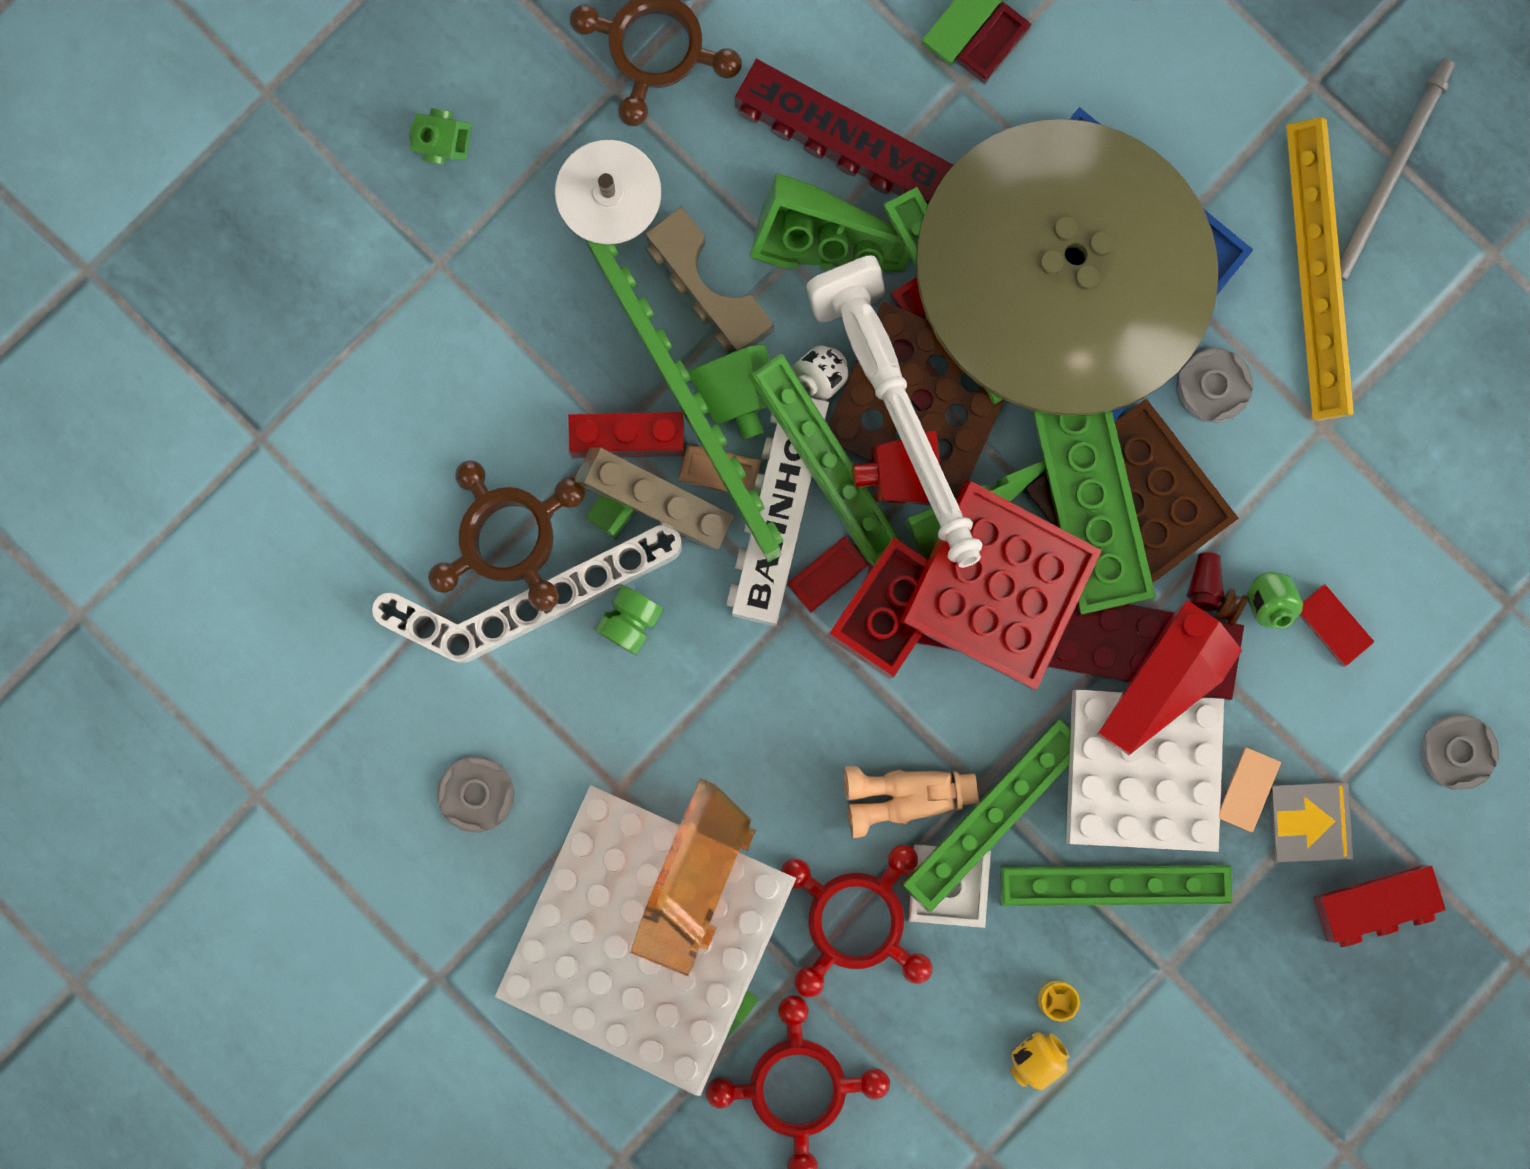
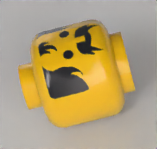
[1010,1032,1069,1091]

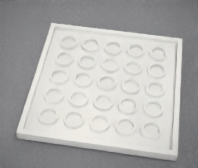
[495,785,796,1096]

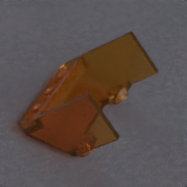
[630,778,756,976]

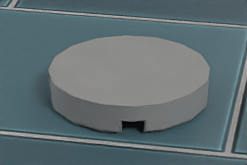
[1177,347,1253,423]
[1420,714,1499,790]
[437,756,515,833]

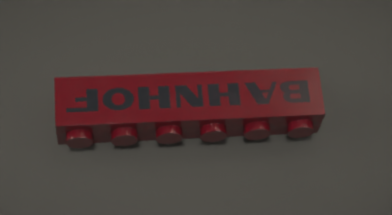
[735,58,954,205]

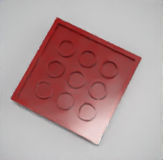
[899,481,1102,690]

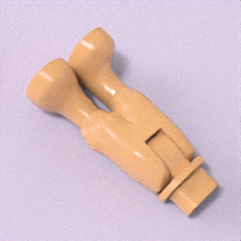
[844,766,979,839]

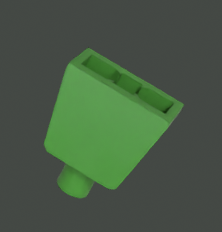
[688,344,769,440]

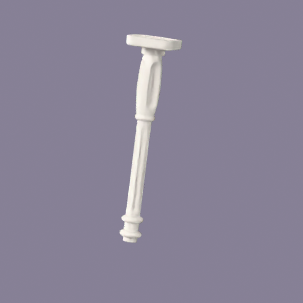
[806,256,983,568]

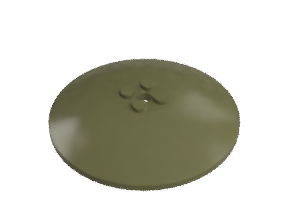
[916,119,1218,416]

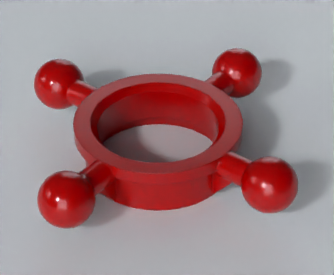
[781,845,933,998]
[705,995,890,1169]

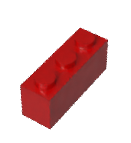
[568,412,685,459]
[1313,865,1446,947]

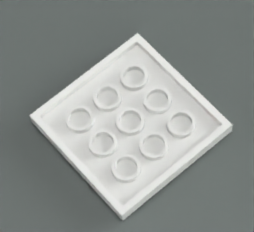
[1066,690,1224,852]

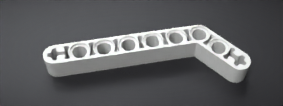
[372,525,682,663]

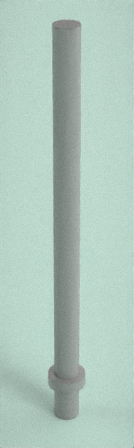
[1340,58,1455,281]

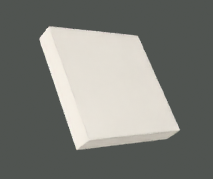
[908,844,991,928]

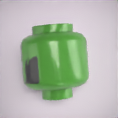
[1247,572,1303,629]

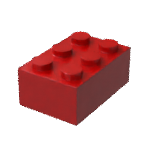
[826,537,928,679]

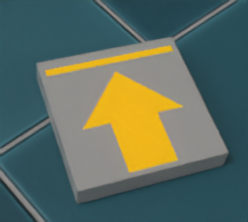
[1270,782,1353,862]

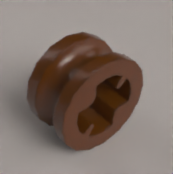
[1215,588,1248,626]

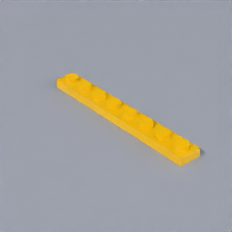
[1286,117,1354,421]

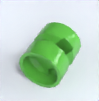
[595,584,664,656]

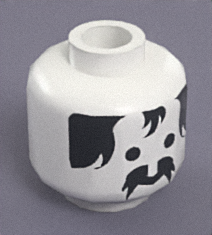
[793,345,848,401]

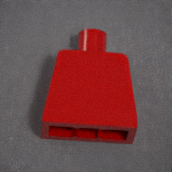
[852,431,940,506]

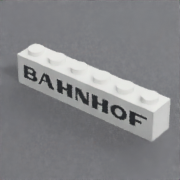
[727,398,829,627]

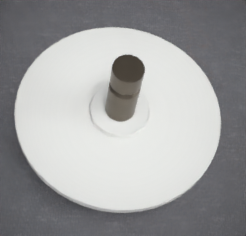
[555,140,661,245]

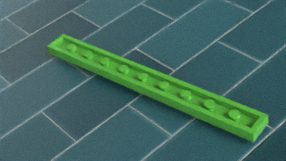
[585,239,783,563]

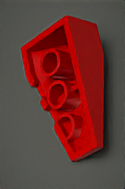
[1097,600,1242,755]

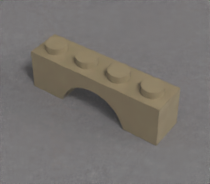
[645,206,774,354]
[574,448,734,550]

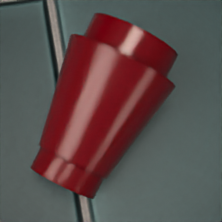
[1186,552,1225,611]

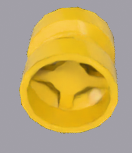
[1037,980,1080,1022]

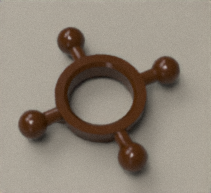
[570,0,742,126]
[428,460,585,611]

